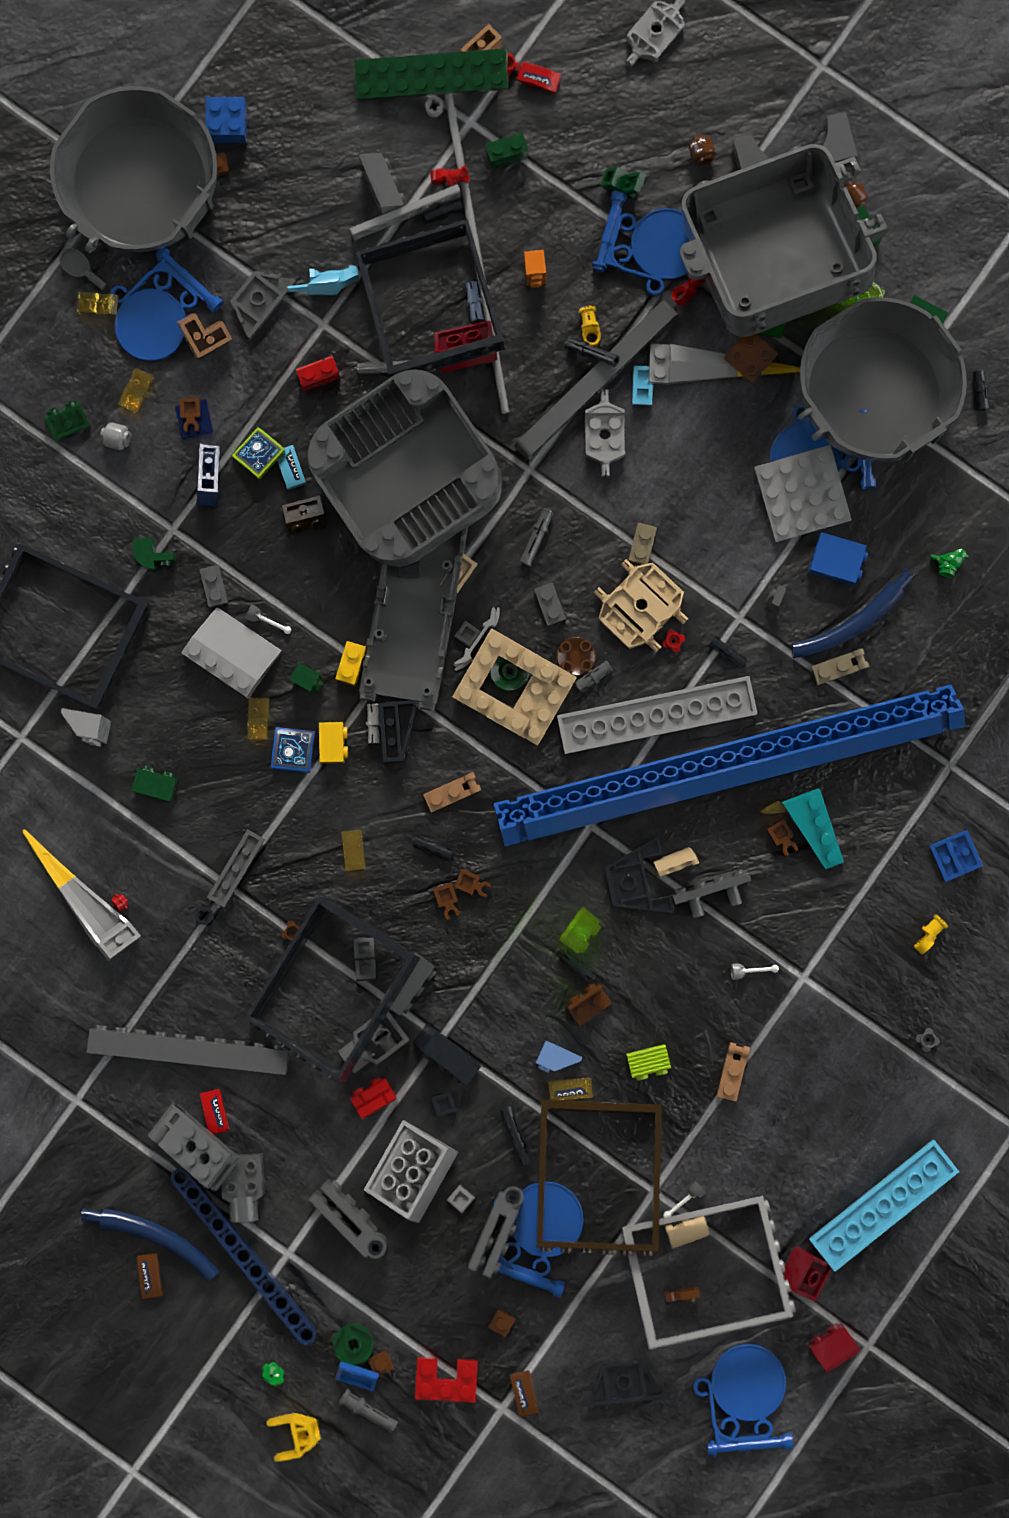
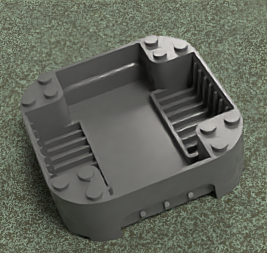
[308,370,502,567]

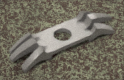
[454,607,500,671]

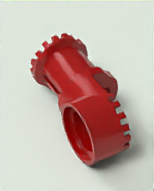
[430,165,470,187]
[671,278,706,306]

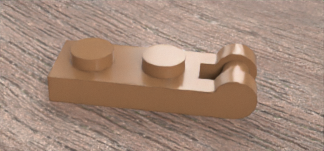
[423,772,481,813]
[716,1042,750,1101]

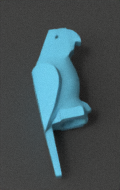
[287,265,359,295]

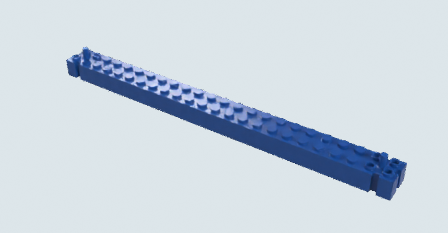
[494,685,965,846]

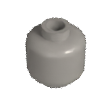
[100,423,131,450]

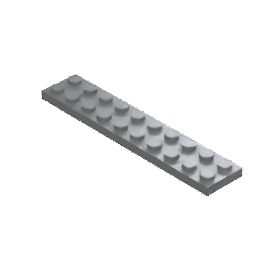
[557,676,758,754]

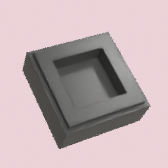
[454,621,481,648]

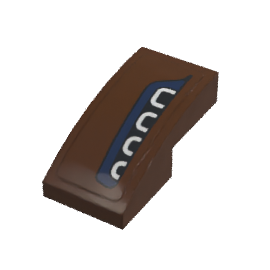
[137,1253,163,1299]
[510,1370,539,1417]

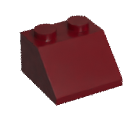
[782,1246,832,1302]
[808,1323,861,1373]

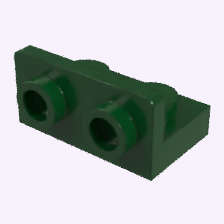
[44,400,90,440]

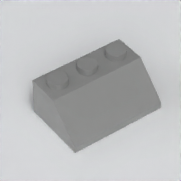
[61,708,111,747]

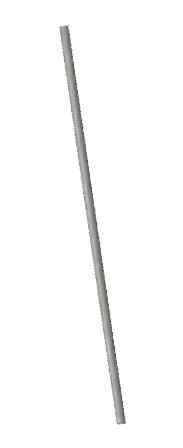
[444,94,509,414]

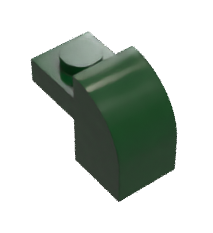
[600,166,646,198]
[133,538,176,572]

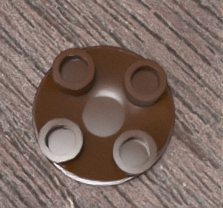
[557,637,596,676]

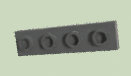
[671,869,751,918]

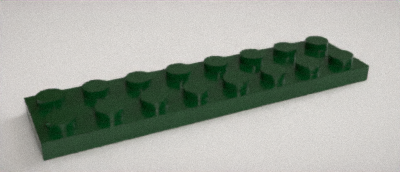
[354,48,509,100]

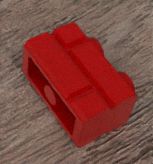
[296,356,341,392]
[350,1076,397,1119]

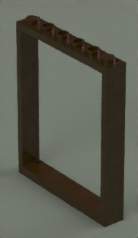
[536,1100,662,1256]

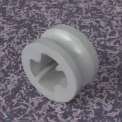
[426,97,443,117]

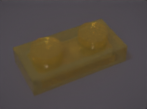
[342,830,366,871]

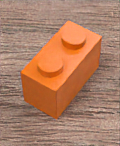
[524,250,546,288]

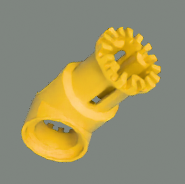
[579,306,601,347]
[914,914,948,954]

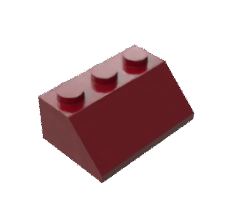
[434,320,498,373]

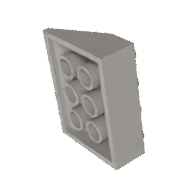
[181,607,282,699]
[364,1120,458,1223]

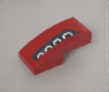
[516,61,561,94]
[200,1089,230,1135]

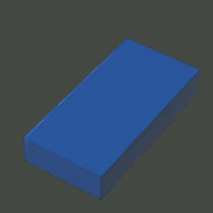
[335,1362,379,1391]

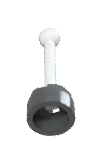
[245,605,291,634]
[664,1181,706,1218]

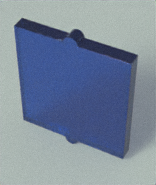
[175,399,214,440]

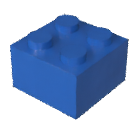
[206,97,247,143]

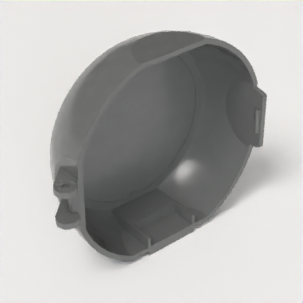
[50,86,217,253]
[797,297,967,463]

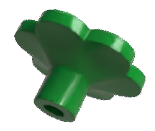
[262,1362,284,1386]

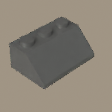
[359,153,407,215]
[380,953,436,1015]

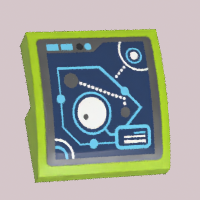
[232,427,286,480]

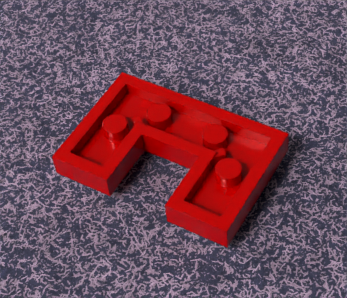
[415,1357,478,1402]

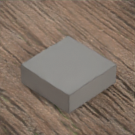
[447,1185,475,1213]

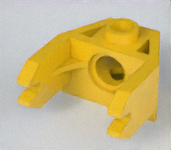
[266,1413,321,1461]

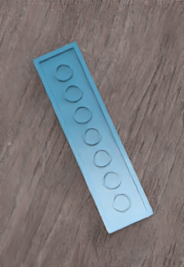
[809,1140,959,1272]

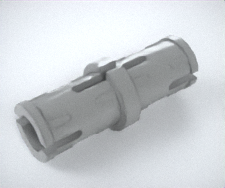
[366,704,380,744]

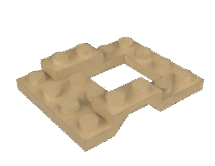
[452,628,577,745]

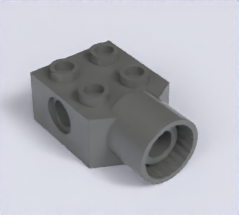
[338,1011,410,1073]
[221,1153,265,1222]

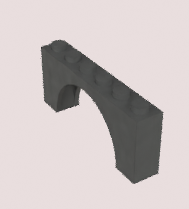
[732,112,858,170]

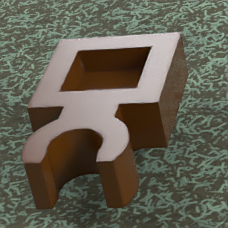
[180,397,201,433]
[766,819,798,856]
[454,869,491,897]
[433,883,459,920]
[664,1286,701,1303]

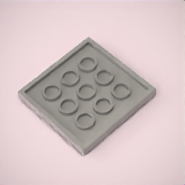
[754,445,851,542]

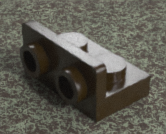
[282,496,327,535]

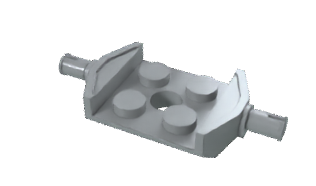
[625,0,686,67]
[585,389,625,477]

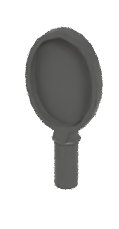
[59,248,106,290]

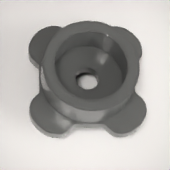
[916,1028,940,1052]

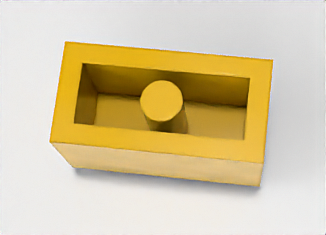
[335,641,367,687]
[319,722,348,764]

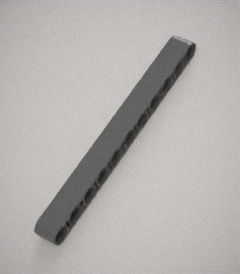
[514,300,678,460]

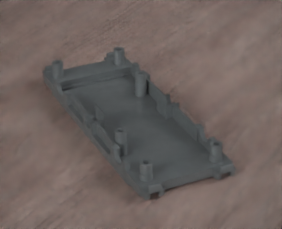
[359,526,468,711]

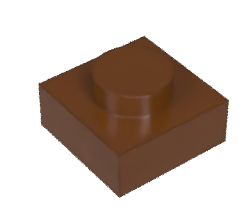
[216,152,229,175]
[488,1309,515,1337]
[368,1349,395,1377]

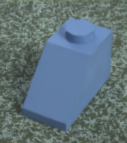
[536,1040,582,1073]

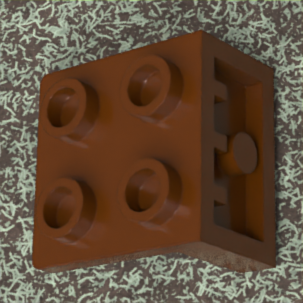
[724,334,779,383]
[566,983,612,1026]

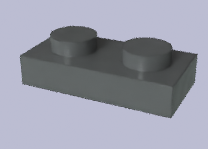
[199,565,228,608]
[534,582,566,626]
[766,585,786,612]

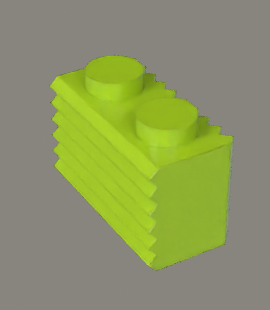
[626,1044,671,1081]

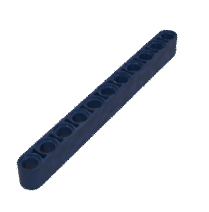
[171,1167,317,1345]

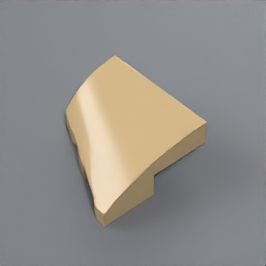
[653,847,699,876]
[666,1216,709,1249]

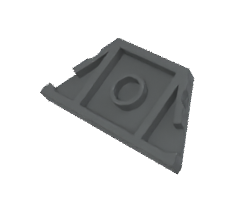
[230,271,297,340]

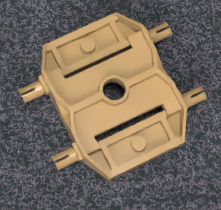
[594,559,689,652]

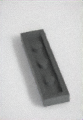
[207,829,265,908]

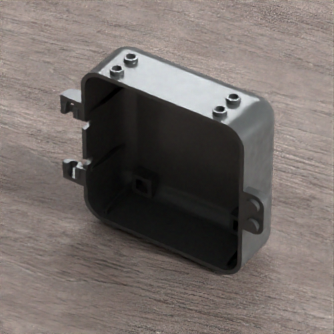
[680,144,888,337]

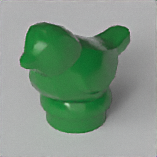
[930,549,969,578]

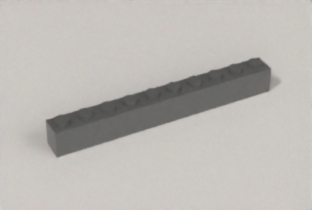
[87,1025,290,1075]

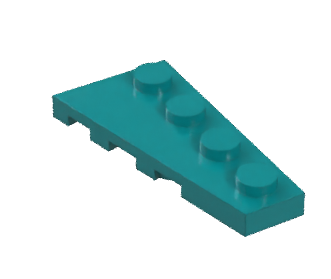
[782,789,844,869]

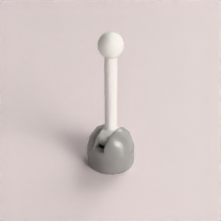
[730,964,779,980]

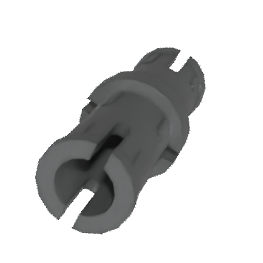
[574,661,613,693]

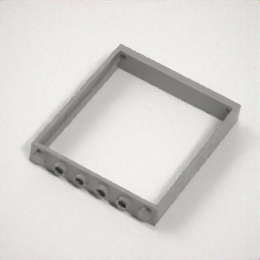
[622,1196,795,1350]

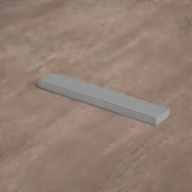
[350,184,460,240]

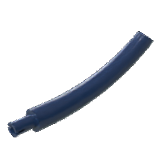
[792,569,915,658]
[81,1208,220,1281]

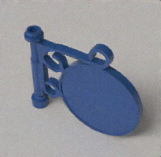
[592,191,689,296]
[110,248,223,361]
[770,404,877,489]
[481,1182,583,1298]
[693,1344,793,1457]

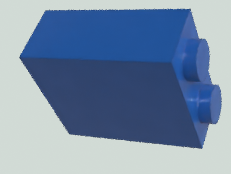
[808,532,868,586]

